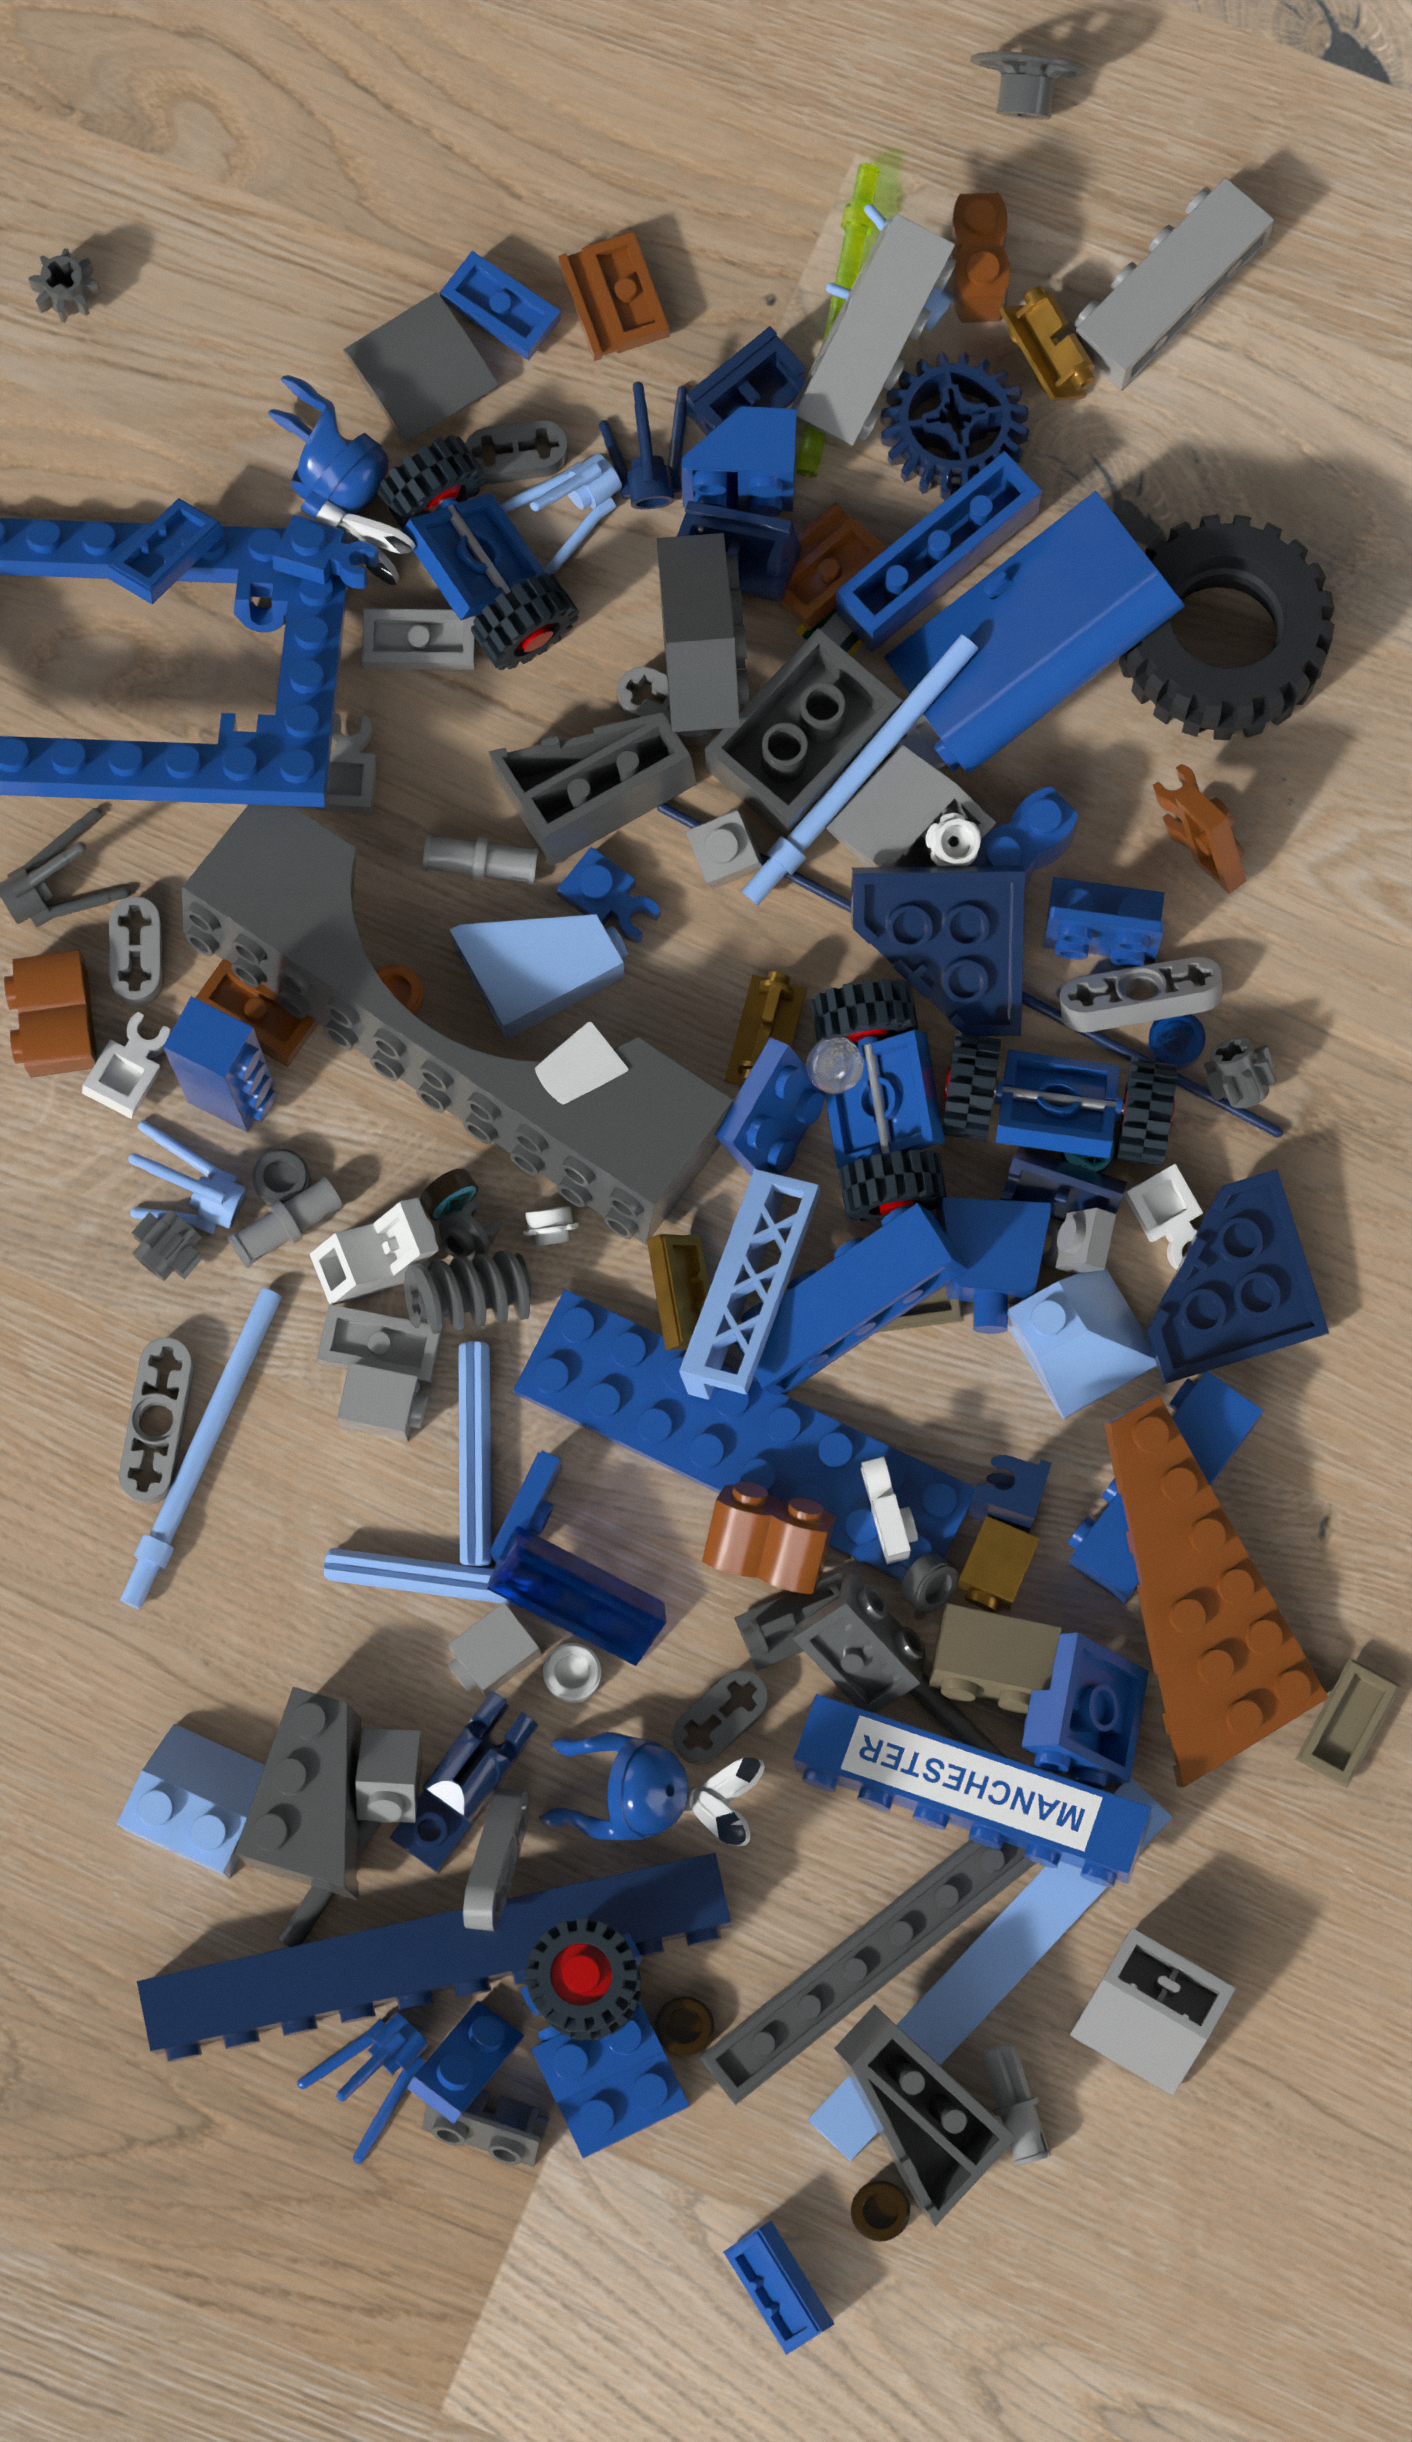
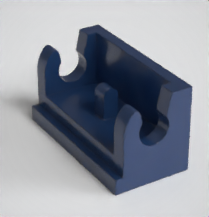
[686,326,806,436]
[676,501,802,602]
[1000,1146,1127,1222]
[968,1455,1052,1534]

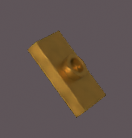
[647,1234,710,1351]

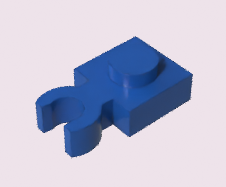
[272,515,379,589]
[557,846,661,943]

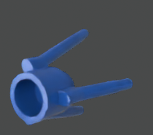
[297,2012,429,2164]

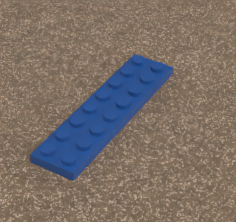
[513,1289,976,1582]

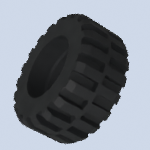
[1118,514,1335,740]

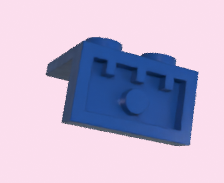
[1043,877,1165,967]

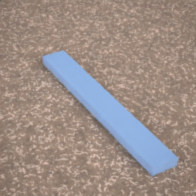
[807,1778,1172,2162]

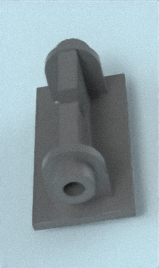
[734,1572,844,1671]
[422,2089,549,2167]

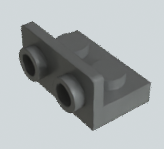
[792,1574,925,1713]

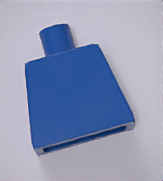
[935,1197,1051,1334]

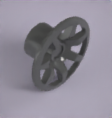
[970,51,1089,120]

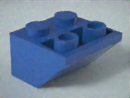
[682,406,797,517]

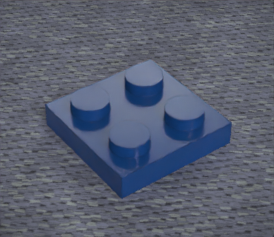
[714,1038,825,1176]

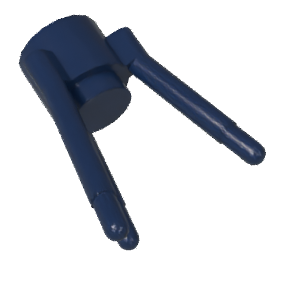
[599,381,688,510]

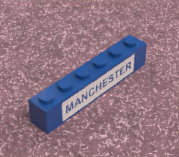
[793,1694,1151,1887]

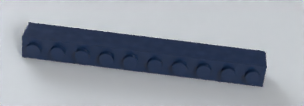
[137,1852,731,2062]

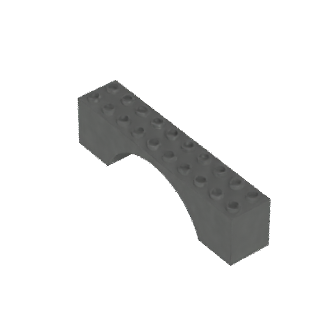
[182,805,733,1245]

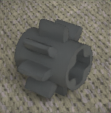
[29,248,100,323]
[1204,1037,1277,1108]
[131,1210,202,1281]

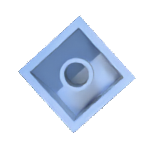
[117,1724,265,1879]

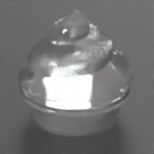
[806,1037,864,1094]

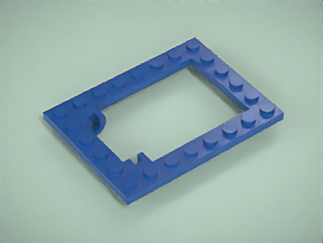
[0,518,348,807]

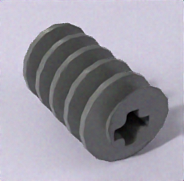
[404,1250,531,1334]

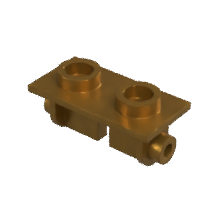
[999,286,1096,401]
[724,971,807,1086]

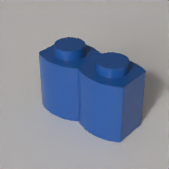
[969,786,1078,887]

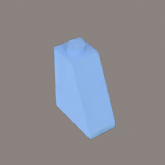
[450,914,629,1040]

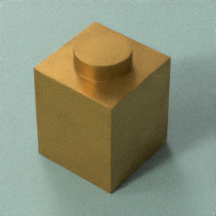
[957,1516,1040,1613]

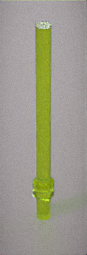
[796,163,880,478]

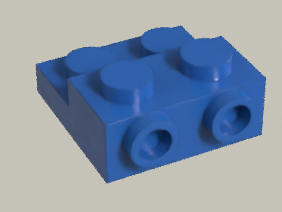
[1022,1632,1149,1790]
[531,2002,690,2159]

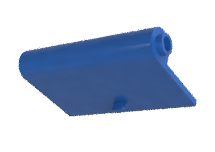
[884,490,1185,774]

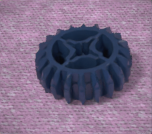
[880,351,1029,501]

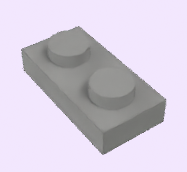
[362,609,476,670]
[317,1304,443,1386]

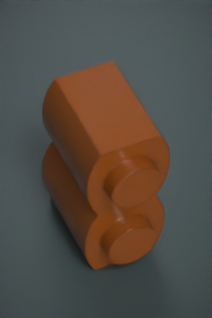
[950,193,1010,323]
[4,950,98,1078]
[702,1482,836,1594]

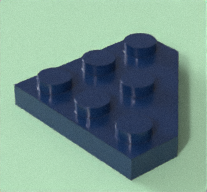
[851,865,1025,1036]
[1146,1169,1329,1385]

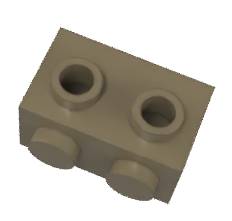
[928,1603,1062,1714]

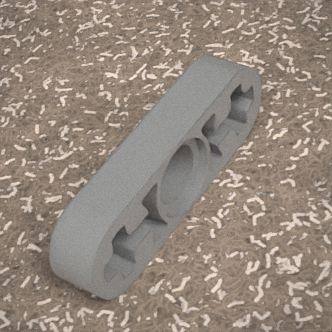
[1060,957,1223,1032]
[119,1337,194,1505]
[463,1788,529,1931]

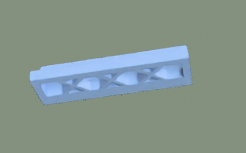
[679,1169,821,1400]

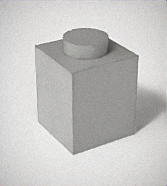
[685,810,764,889]
[337,1362,428,1442]
[447,1602,541,1697]
[355,1728,422,1823]

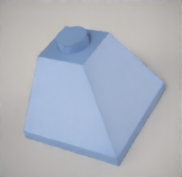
[1007,1267,1157,1420]

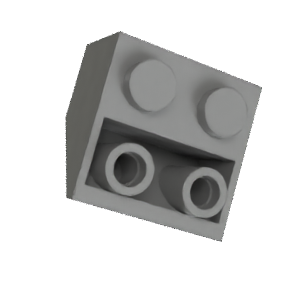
[825,745,996,867]
[1069,1928,1236,2096]

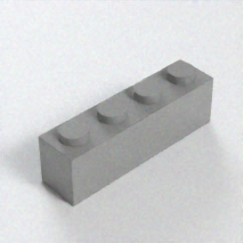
[1074,177,1274,391]
[791,213,956,446]

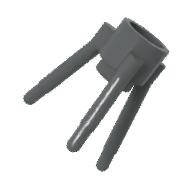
[0,808,130,928]

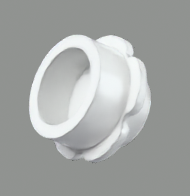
[926,813,981,866]
[522,1206,579,1246]

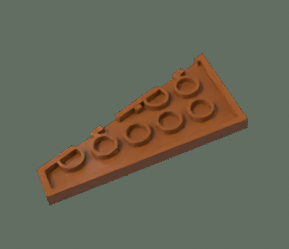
[1104,1394,1328,1788]

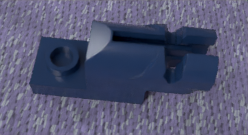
[389,1691,539,1874]

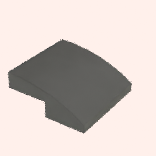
[343,292,499,444]

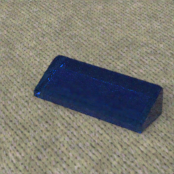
[487,1526,666,1666]

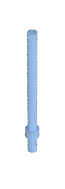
[741,634,978,906]
[119,1288,282,1610]

